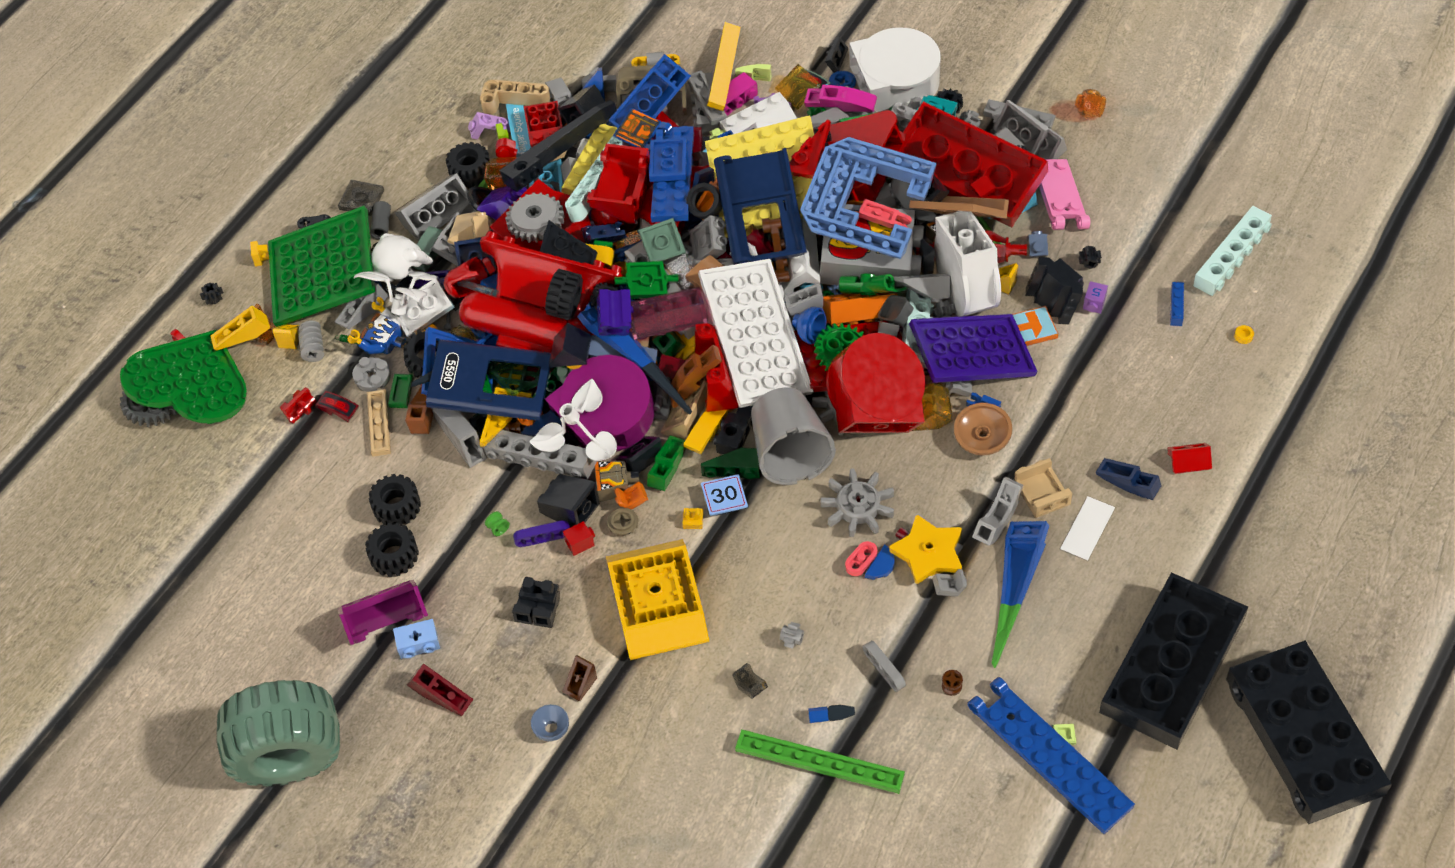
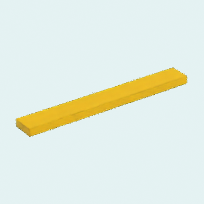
[707,22,741,111]

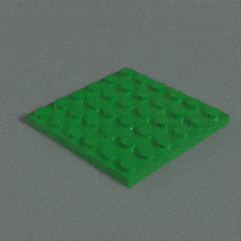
[268,206,375,327]

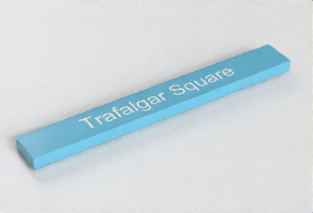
[506,104,531,187]

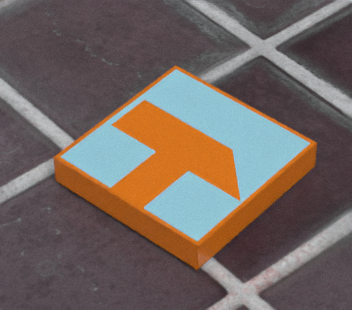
[1013,306,1058,346]

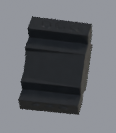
[1025,257,1084,325]

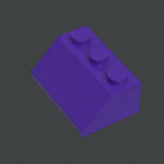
[477,186,527,220]

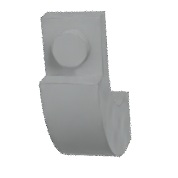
[972,477,1024,546]

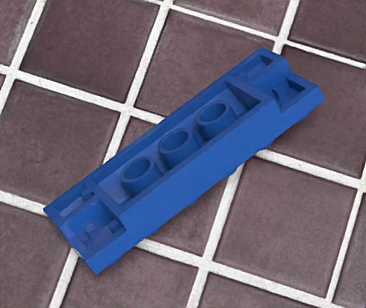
[606,54,691,128]

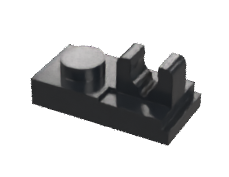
[825,36,848,73]

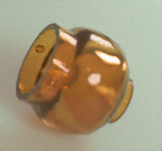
[1075,89,1106,118]

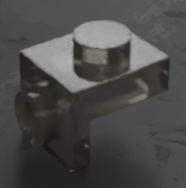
[732,663,768,699]

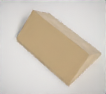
[661,380,707,440]

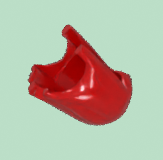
[443,257,489,298]

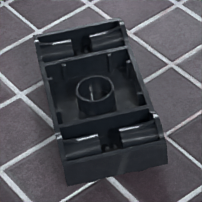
[1226,640,1392,825]

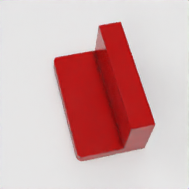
[1167,443,1212,474]

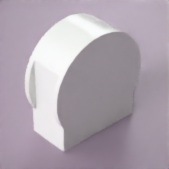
[849,28,940,112]
[935,211,1001,317]

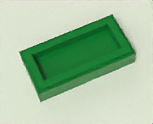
[388,374,414,408]

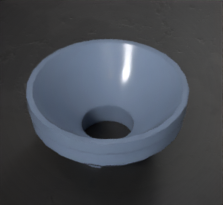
[531,704,569,742]

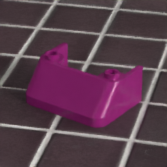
[338,580,428,645]

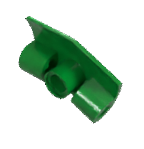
[839,273,907,296]

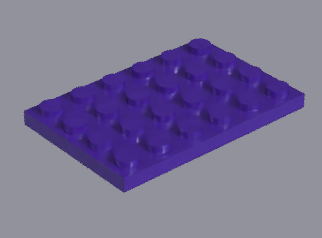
[909,314,1038,383]

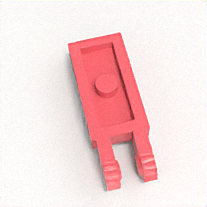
[858,199,912,229]

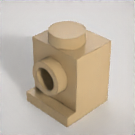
[471,212,492,239]

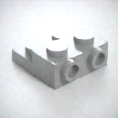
[690,215,727,264]

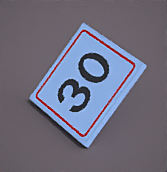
[701,474,748,516]

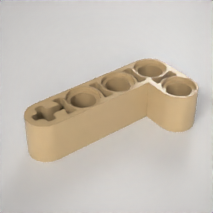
[480,80,551,115]

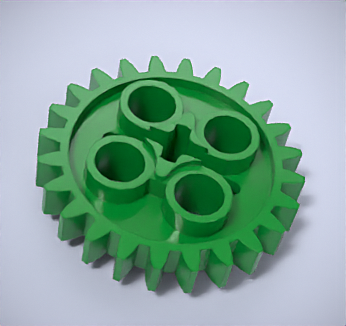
[814,323,864,371]

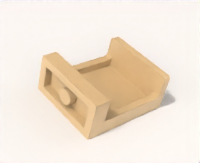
[1014,458,1072,518]

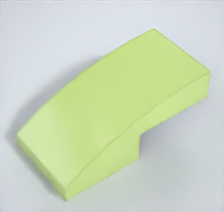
[735,64,772,81]

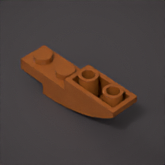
[670,345,722,408]

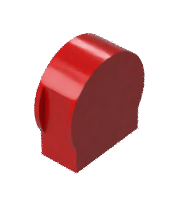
[826,333,925,433]

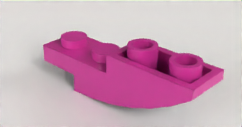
[804,85,877,112]

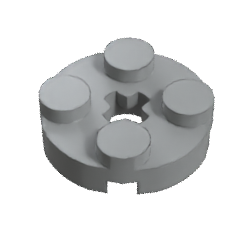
[352,357,391,392]

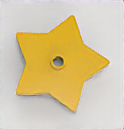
[889,515,962,584]

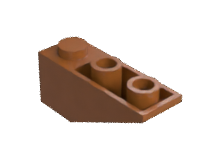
[405,386,434,434]

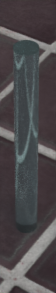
[457,280,499,296]

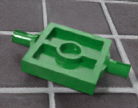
[614,261,679,299]

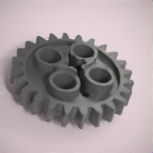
[120,391,177,427]

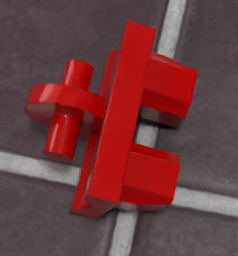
[280,387,317,424]

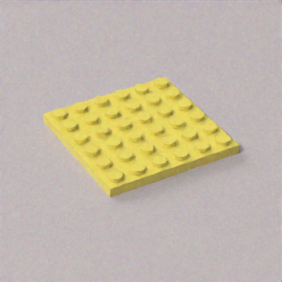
[705,116,814,237]

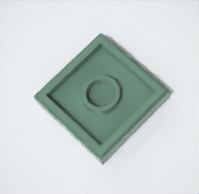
[638,218,686,262]

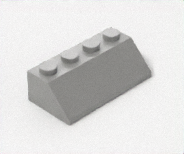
[394,173,468,241]

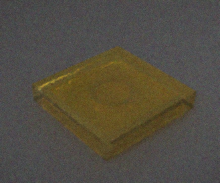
[775,64,821,110]

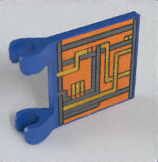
[613,108,672,155]

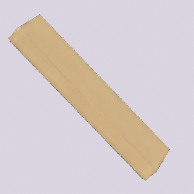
[367,389,391,457]

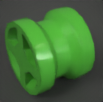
[485,511,510,536]

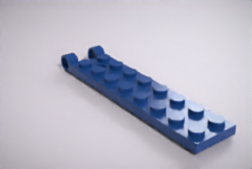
[967,677,1135,834]

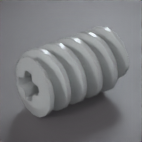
[298,320,324,362]

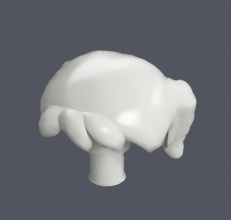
[371,233,433,282]

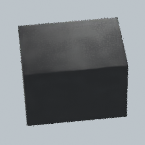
[549,323,591,367]
[615,436,662,473]

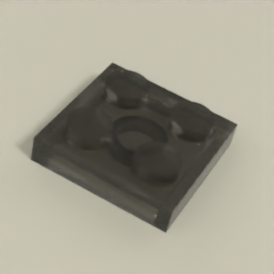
[338,180,384,216]

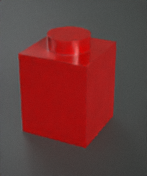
[563,521,595,556]

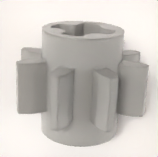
[959,110,981,127]
[780,622,804,649]

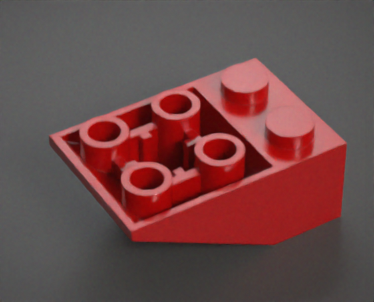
[524,101,563,148]

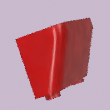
[587,143,650,224]
[694,323,739,412]

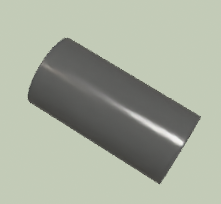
[370,201,391,240]

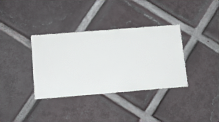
[1060,496,1115,560]

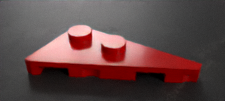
[789,120,831,179]

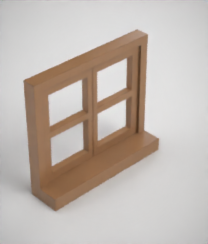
[909,196,1009,218]

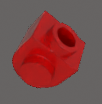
[495,138,518,162]

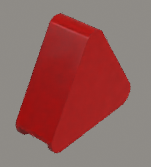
[813,110,906,202]

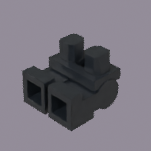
[512,577,560,628]

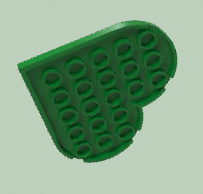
[120,329,247,424]

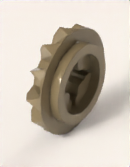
[607,508,638,537]

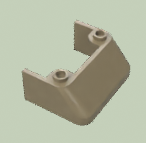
[616,64,687,115]

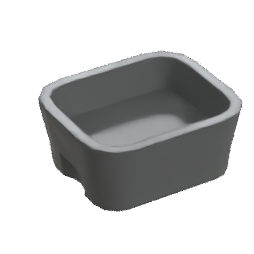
[878,295,914,326]

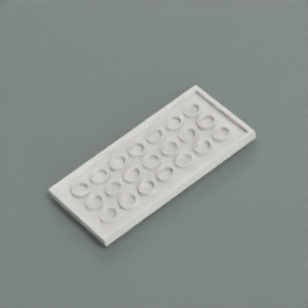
[698,259,813,408]

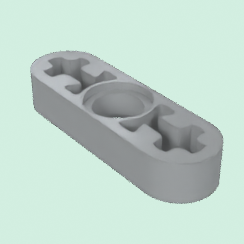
[863,640,906,692]

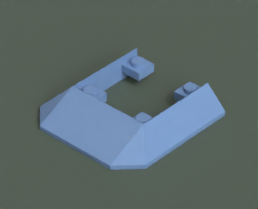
[800,137,936,259]

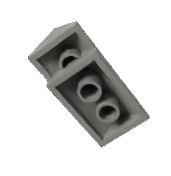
[994,100,1067,159]

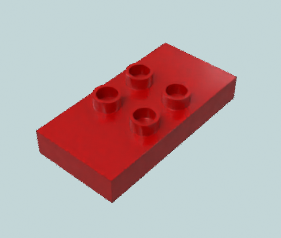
[901,101,1048,228]

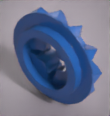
[829,71,856,88]

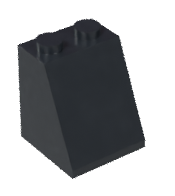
[557,84,605,133]
[537,474,600,528]

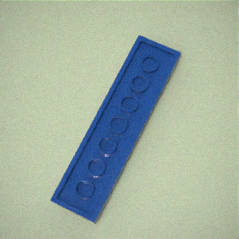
[651,126,694,223]

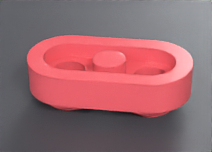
[845,541,877,576]

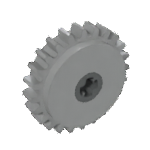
[505,193,565,243]

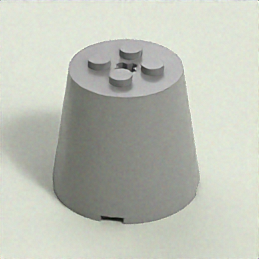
[751,387,836,485]

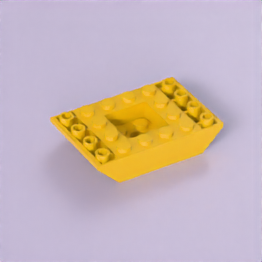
[605,539,710,660]

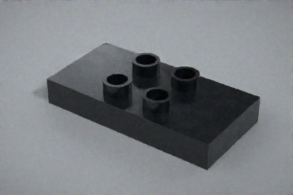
[1099,572,1248,750]

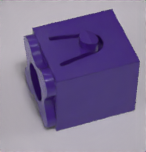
[597,289,633,336]

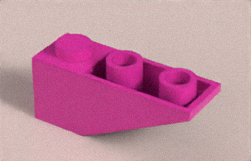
[724,72,758,116]

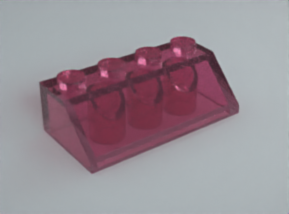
[631,287,708,340]

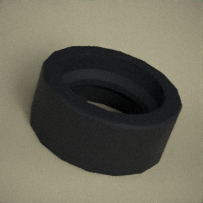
[686,183,722,219]

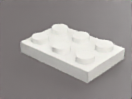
[391,278,455,338]

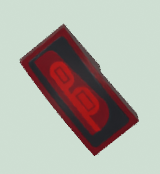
[315,391,359,423]

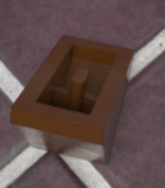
[562,655,597,701]

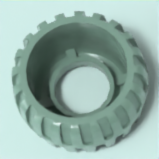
[216,680,340,787]

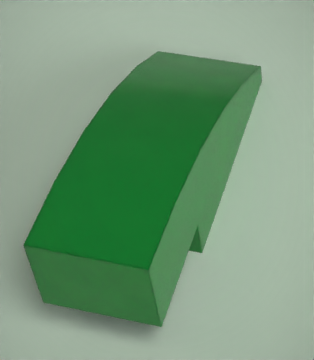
[647,435,686,491]

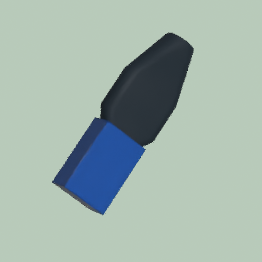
[808,704,855,723]

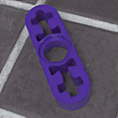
[513,521,570,547]

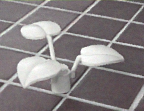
[354,271,439,315]
[530,379,617,461]

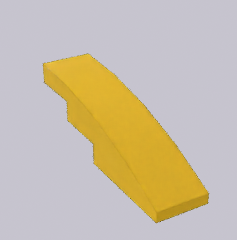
[683,409,733,454]

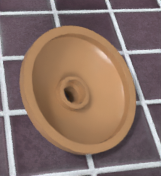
[954,403,1012,455]

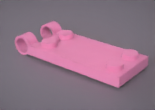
[1039,159,1090,230]

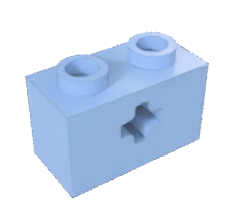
[393,619,440,659]

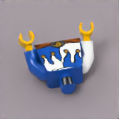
[347,297,406,355]

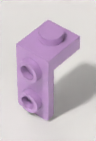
[468,112,510,140]

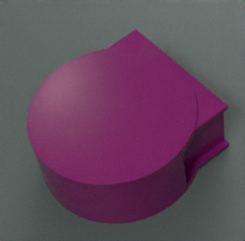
[545,355,655,461]

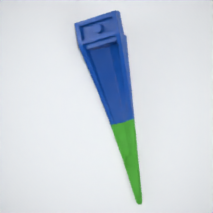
[992,521,1049,668]

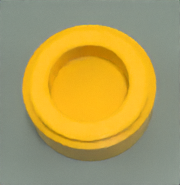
[1234,325,1254,344]

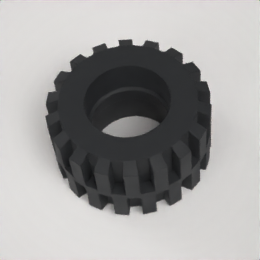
[446,142,492,189]
[545,269,583,320]
[403,329,439,378]
[369,474,421,526]
[365,523,419,577]

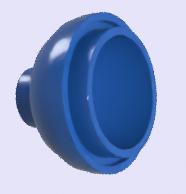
[792,307,827,344]

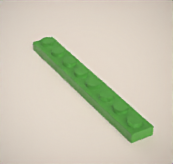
[735,729,905,794]

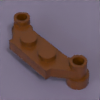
[762,218,790,284]

